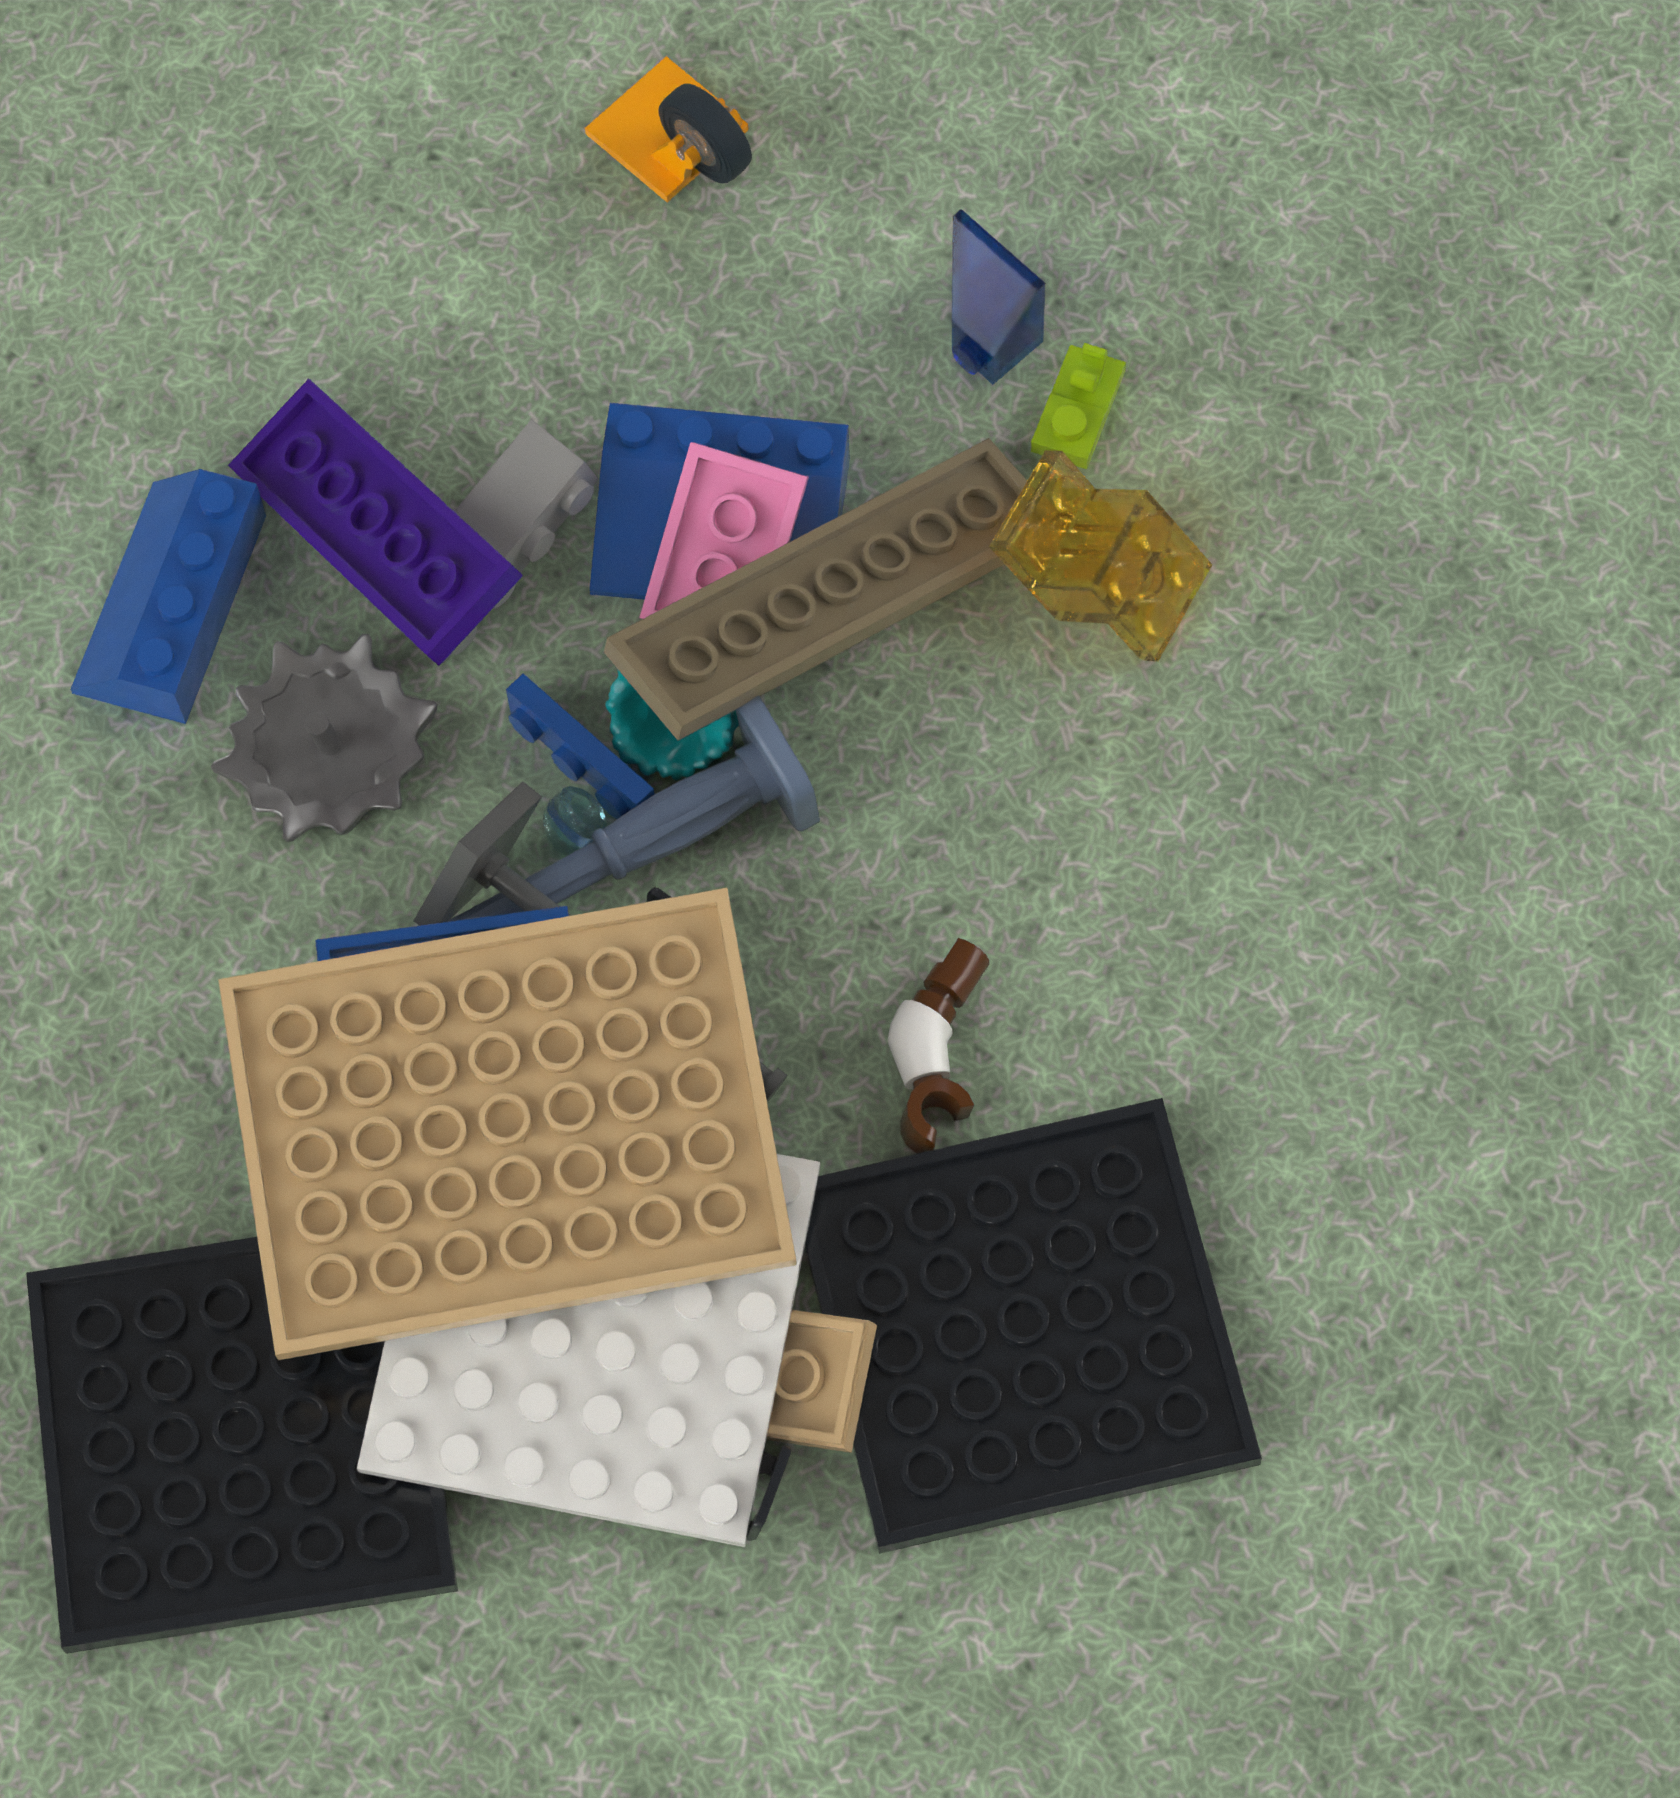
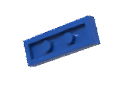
[506,673,655,819]

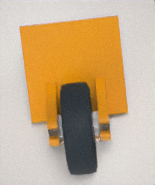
[585,56,752,203]

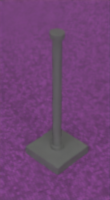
[413,781,788,1102]

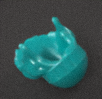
[605,670,739,781]

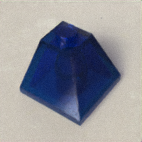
[951,209,1046,385]

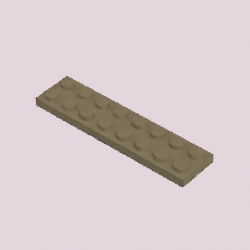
[604,438,1063,741]

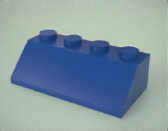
[70,469,266,724]

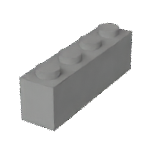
[443,419,599,663]

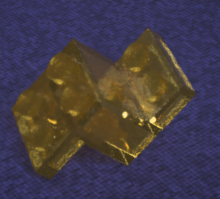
[989,450,1212,662]

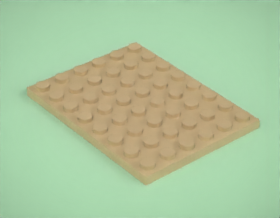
[218,888,797,1360]

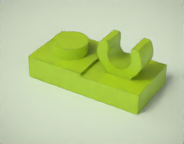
[1031,343,1126,469]

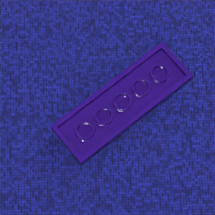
[228,378,523,666]

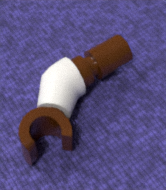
[888,938,990,1154]

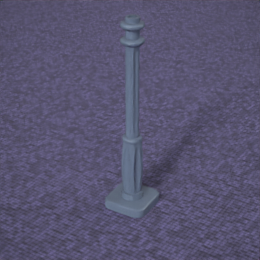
[448,695,820,922]

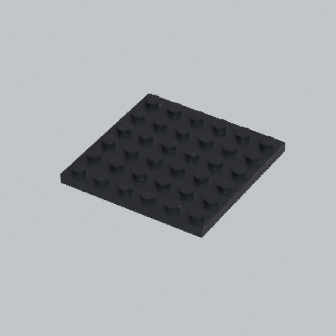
[805,1098,1262,1554]
[26,1237,458,1654]

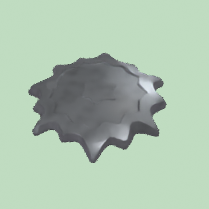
[211,634,438,842]

